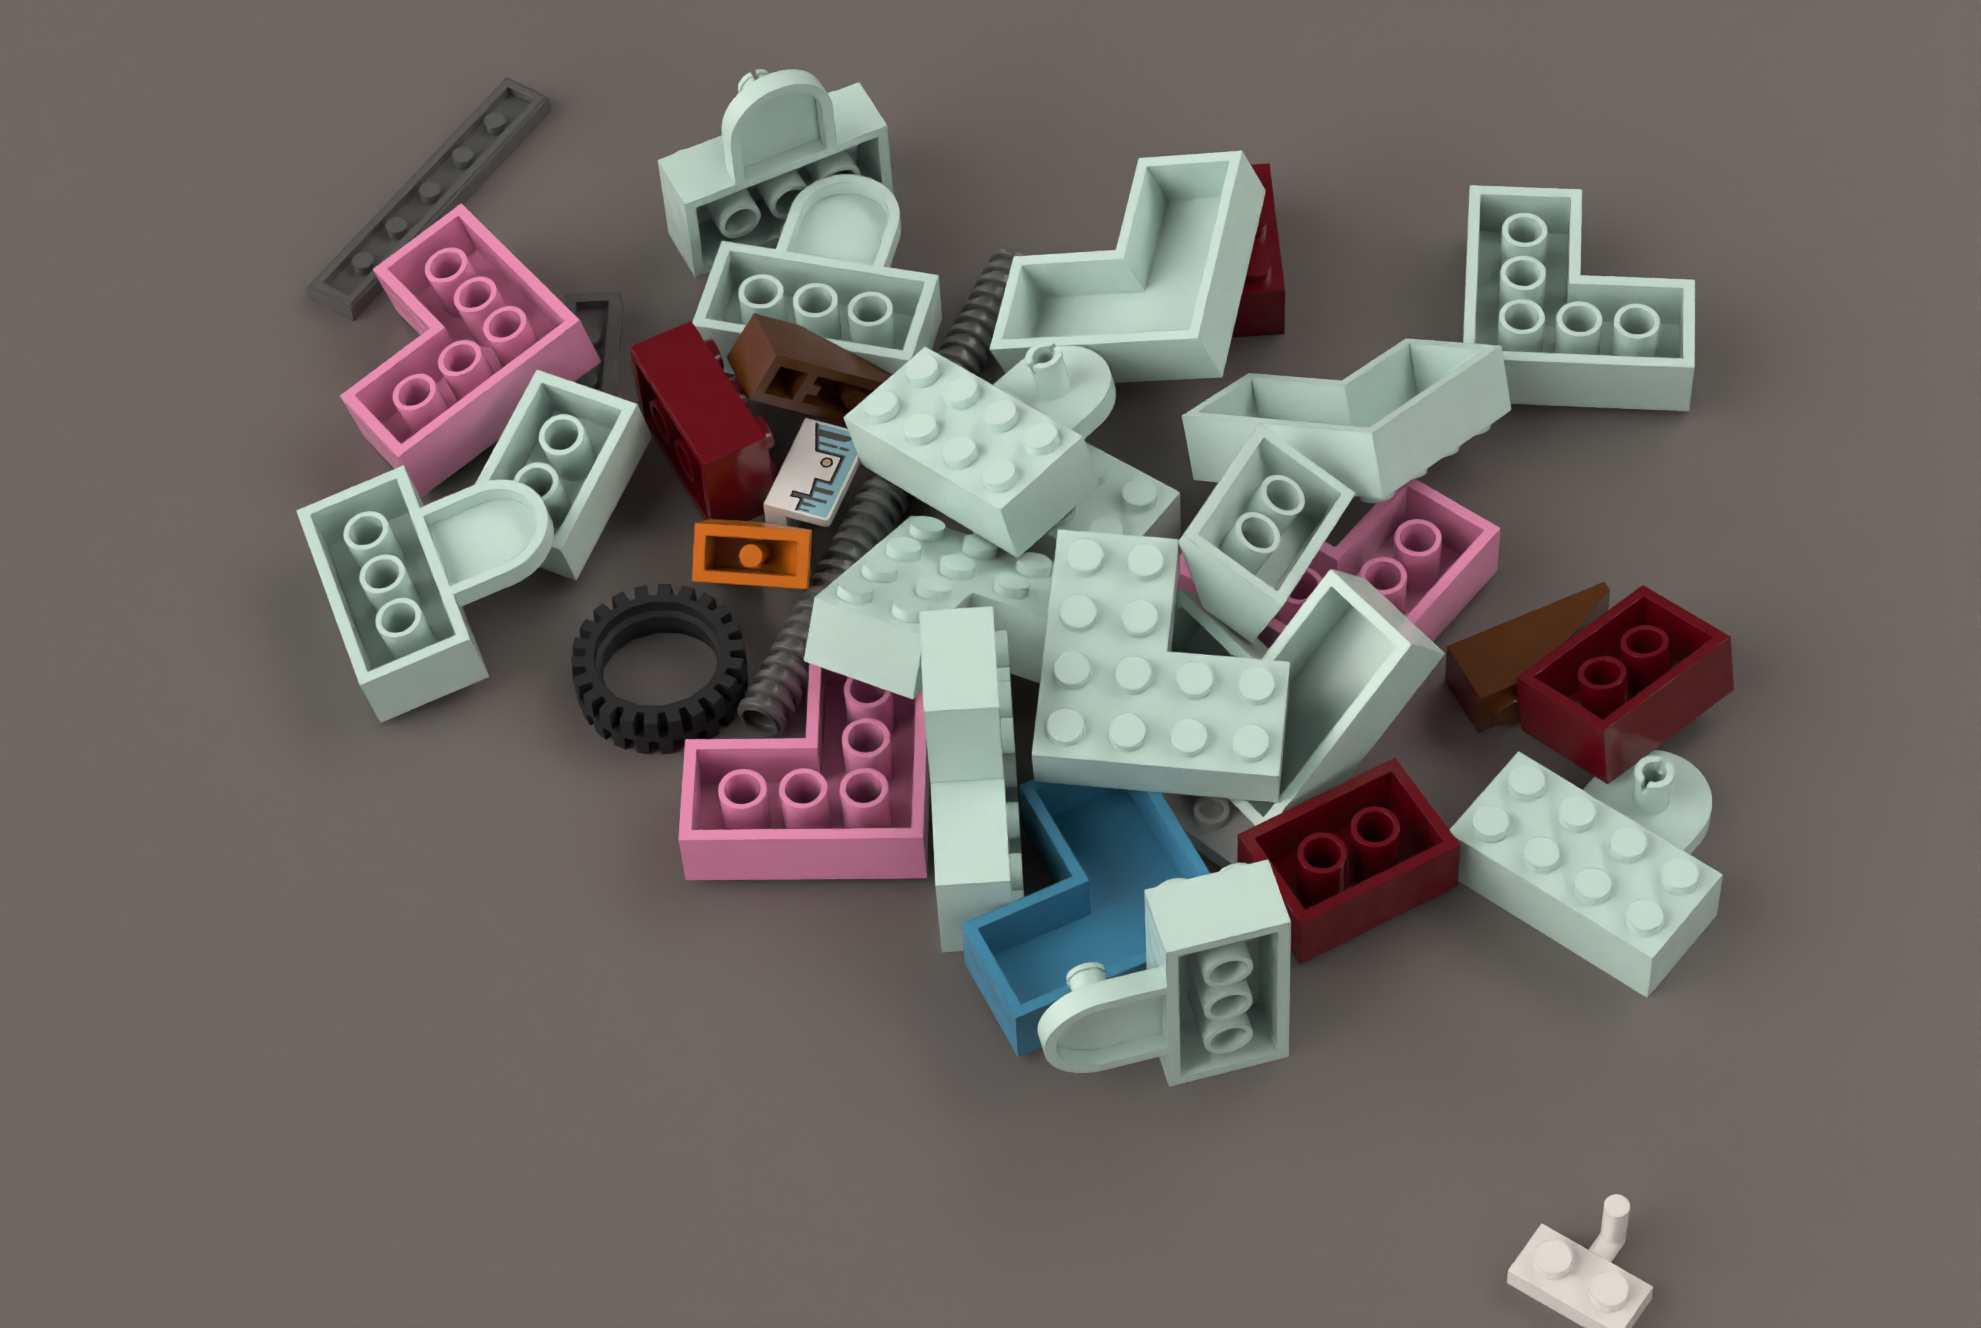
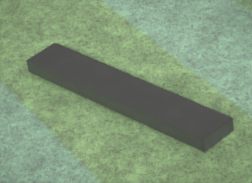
[308,77,551,321]

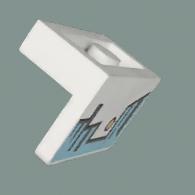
[764,418,861,527]

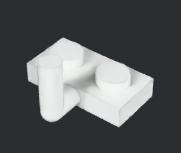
[1507,1194,1653,1328]

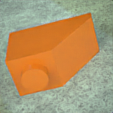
[692,519,812,589]

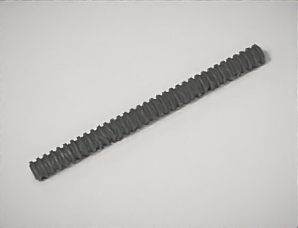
[737,248,1025,737]

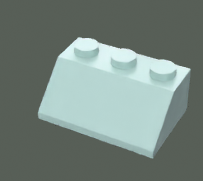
[1178,424,1356,643]

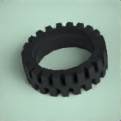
[571,584,748,755]

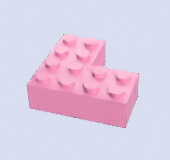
[340,203,602,497]
[1177,479,1501,649]
[678,663,930,880]

